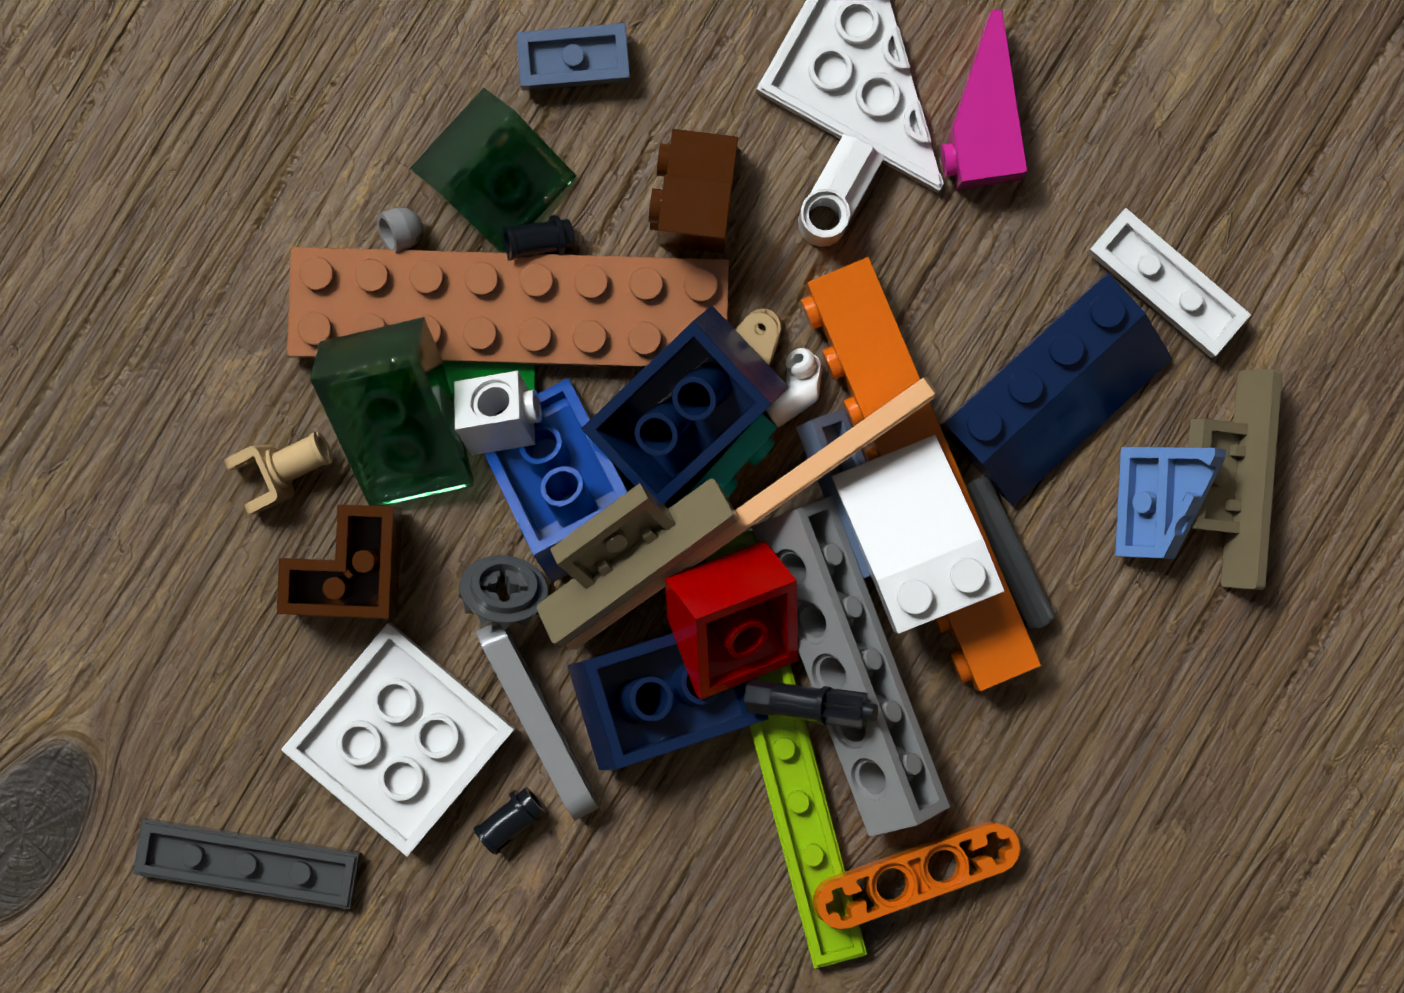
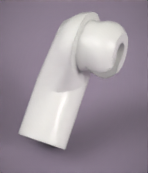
[765,348,822,428]

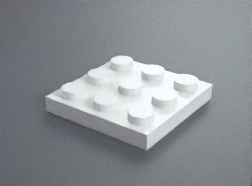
[281,622,515,856]

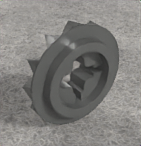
[459,555,548,631]

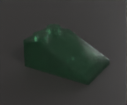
[310,317,474,506]

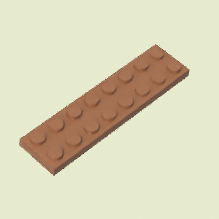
[287,247,729,368]

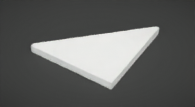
[756,0,944,193]

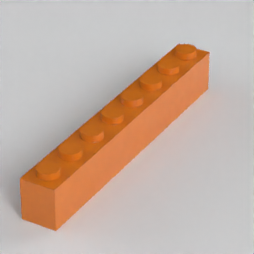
[800,257,1041,691]

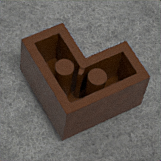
[648,129,738,253]
[277,504,402,619]

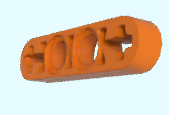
[813,821,1020,929]

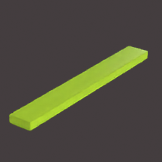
[705,530,867,969]

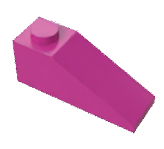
[941,9,1027,190]

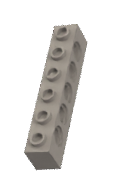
[751,496,950,837]

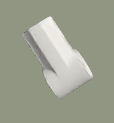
[798,134,885,247]

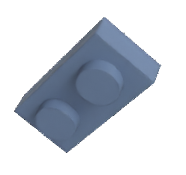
[516,23,630,91]

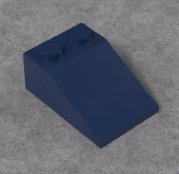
[567,633,769,771]

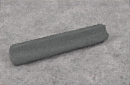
[965,477,1055,630]

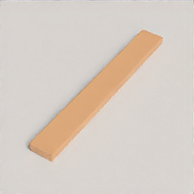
[566,376,937,650]

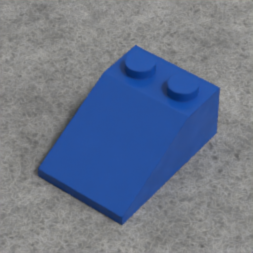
[484,378,628,583]

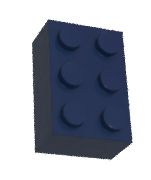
[581,305,788,504]

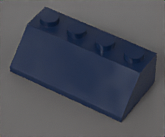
[940,273,1172,507]

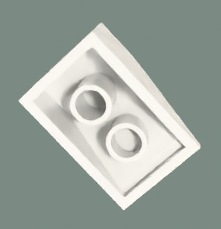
[831,435,1004,634]

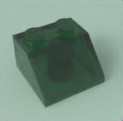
[410,88,577,253]

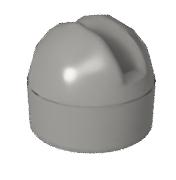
[377,207,422,253]

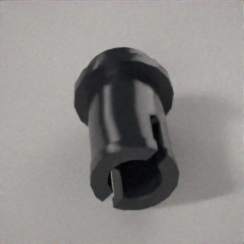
[502,215,574,261]
[474,787,546,855]

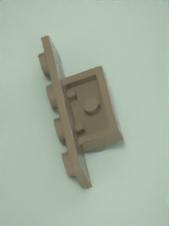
[1188,369,1282,590]
[537,478,738,648]

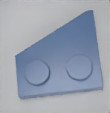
[1115,447,1226,559]

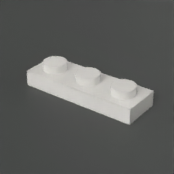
[1087,208,1251,358]

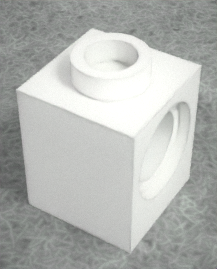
[454,371,542,455]

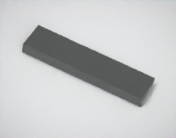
[133,818,361,909]

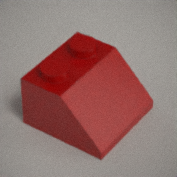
[665,541,798,700]

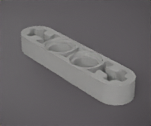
[476,622,600,821]

